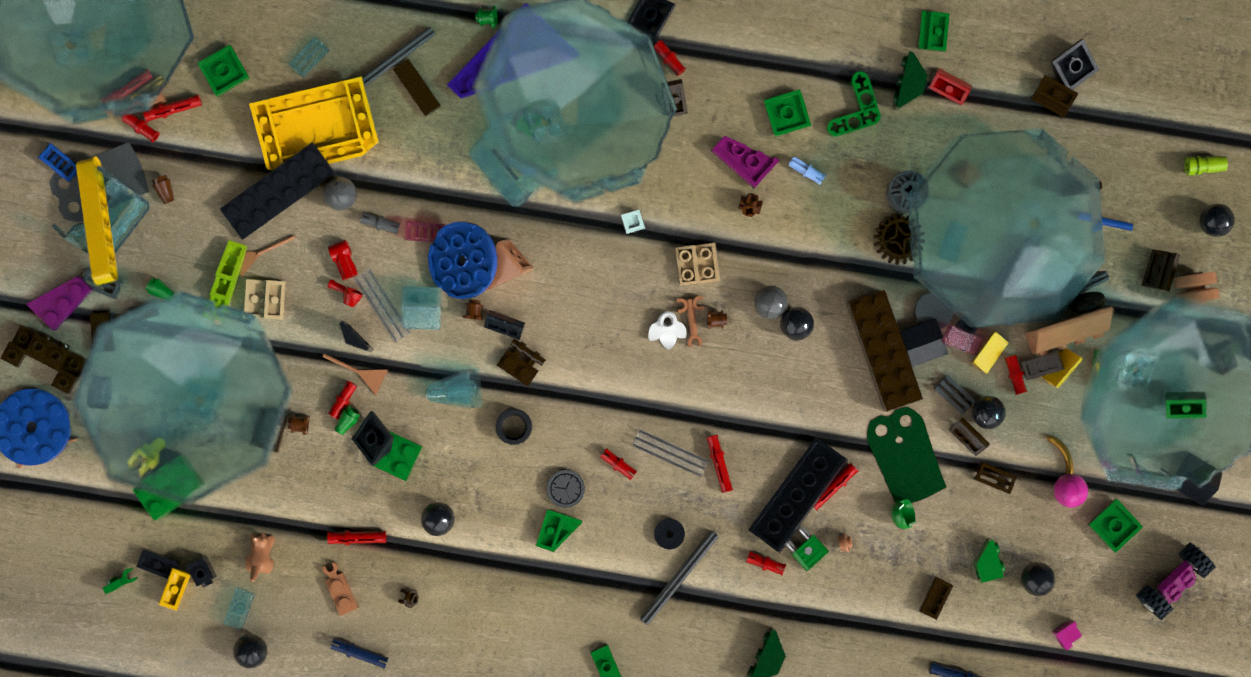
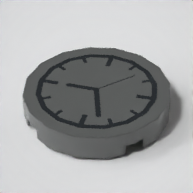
[547,469,585,508]

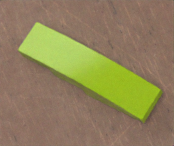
[204,240,247,321]

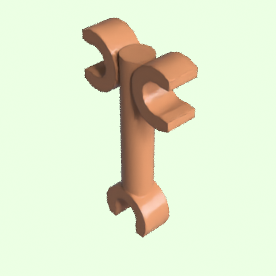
[676,296,704,347]

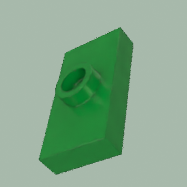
[590,645,622,677]

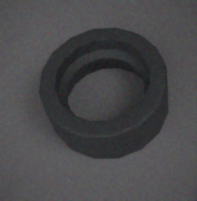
[495,409,532,445]

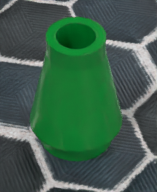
[145,277,175,302]
[334,406,361,435]

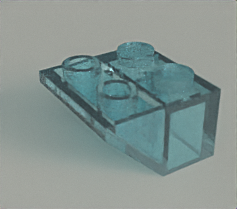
[402,287,442,330]

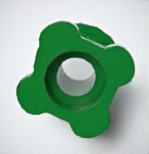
[475,6,498,28]

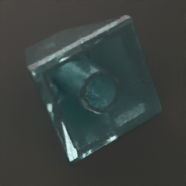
[426,369,483,408]

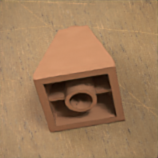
[486,239,533,291]

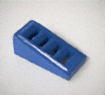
[38,143,77,182]

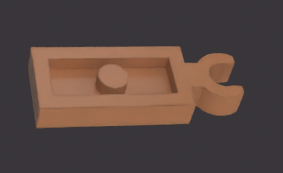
[322,562,359,616]

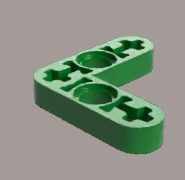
[826,71,881,137]

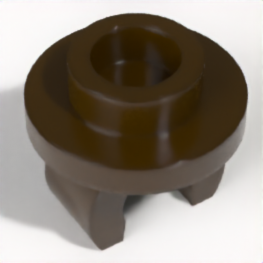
[398,589,419,608]

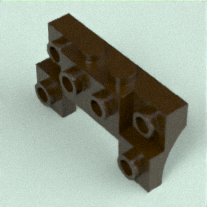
[0,325,91,394]

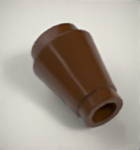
[152,175,175,204]

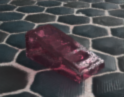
[404,221,445,243]

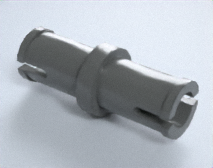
[360,212,400,235]

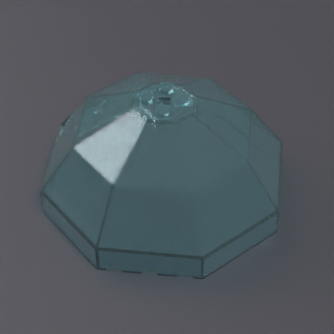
[0,0,194,125]
[474,0,677,203]
[907,128,1105,327]
[73,291,293,504]
[1080,296,1251,490]

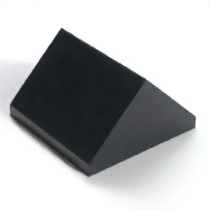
[1169,453,1223,506]

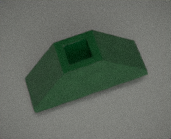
[892,51,927,110]
[747,627,786,677]

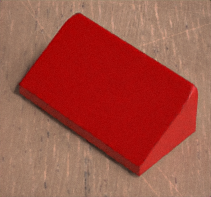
[928,68,972,106]

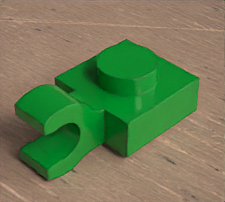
[102,568,138,595]

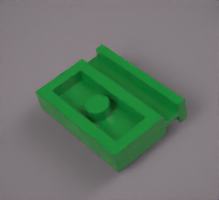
[918,11,950,52]

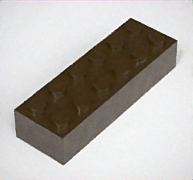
[846,290,923,412]

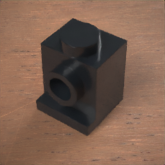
[185,556,217,588]

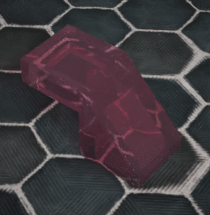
[941,324,985,355]

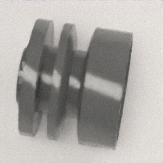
[885,171,930,214]

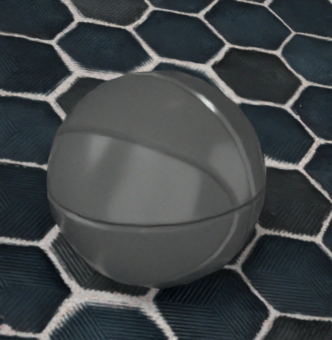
[323,177,357,211]
[754,286,788,320]

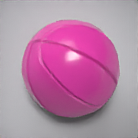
[1053,474,1088,508]

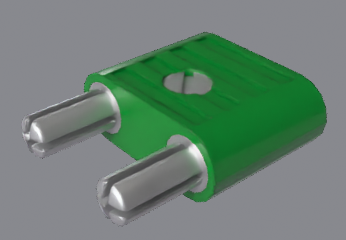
[786,526,829,572]

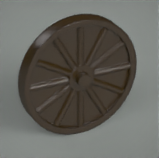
[1070,291,1106,314]

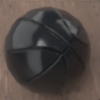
[1199,203,1235,237]
[780,307,814,341]
[972,396,1006,429]
[421,502,455,536]
[1021,562,1055,596]
[233,634,268,669]

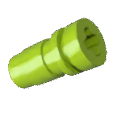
[1184,156,1228,176]

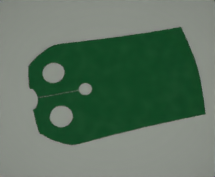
[867,407,946,503]

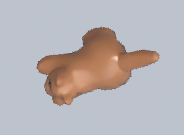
[245,533,275,582]

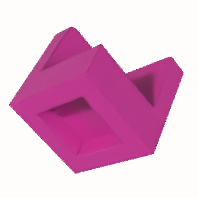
[1052,620,1082,650]

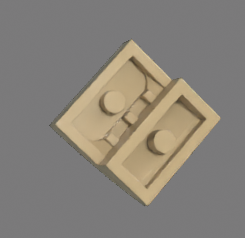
[243,279,286,320]

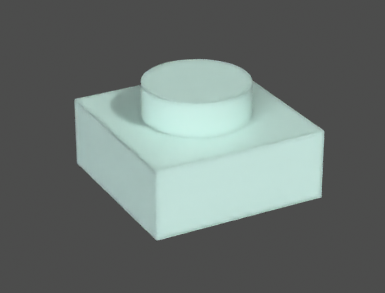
[621,210,645,234]

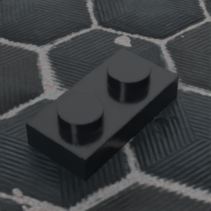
[136,549,181,579]

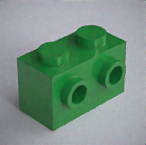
[1165,392,1207,419]

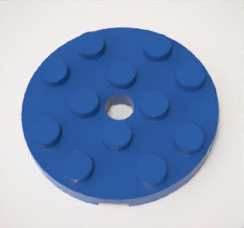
[428,222,497,299]
[0,389,71,466]

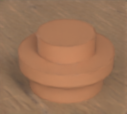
[838,533,853,552]

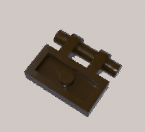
[496,338,546,387]

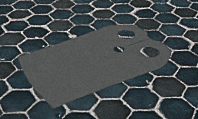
[49,142,149,222]

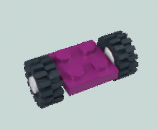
[1136,542,1216,620]

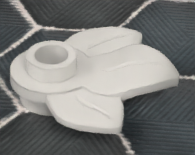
[648,311,686,350]

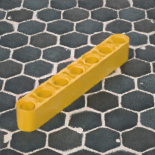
[76,156,118,286]

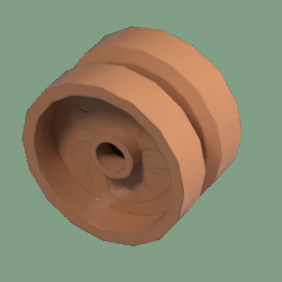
[1173,272,1220,305]

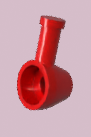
[328,279,363,307]

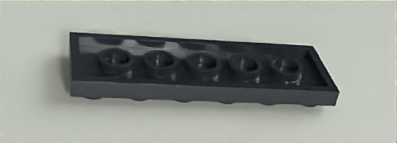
[220,142,336,240]
[748,437,848,553]

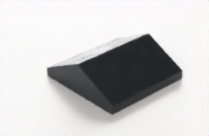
[626,0,676,38]
[1051,39,1099,90]
[900,318,948,367]
[339,321,374,352]
[351,411,394,466]

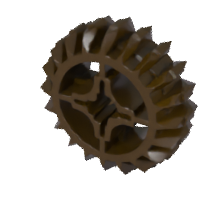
[873,213,925,265]

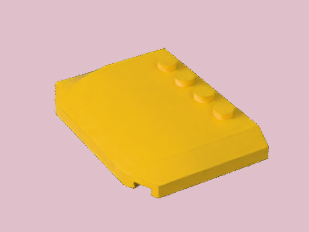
[249,76,379,170]

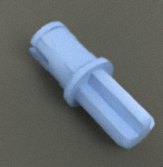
[789,156,826,185]

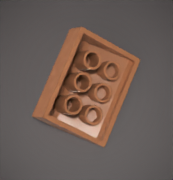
[1025,307,1113,356]

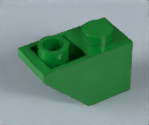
[973,539,1005,583]

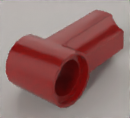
[328,239,358,281]

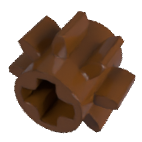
[738,193,763,217]

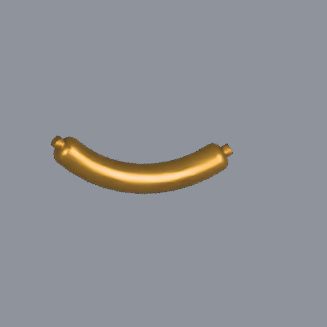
[1046,435,1074,474]

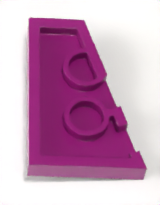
[711,136,780,189]
[26,276,94,331]

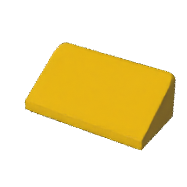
[971,331,1009,374]
[1042,348,1083,388]
[158,568,191,611]

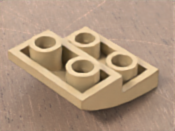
[675,243,720,286]

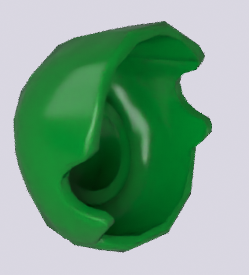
[891,499,916,530]

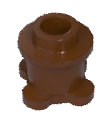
[463,299,484,320]
[707,310,727,329]
[288,414,310,435]

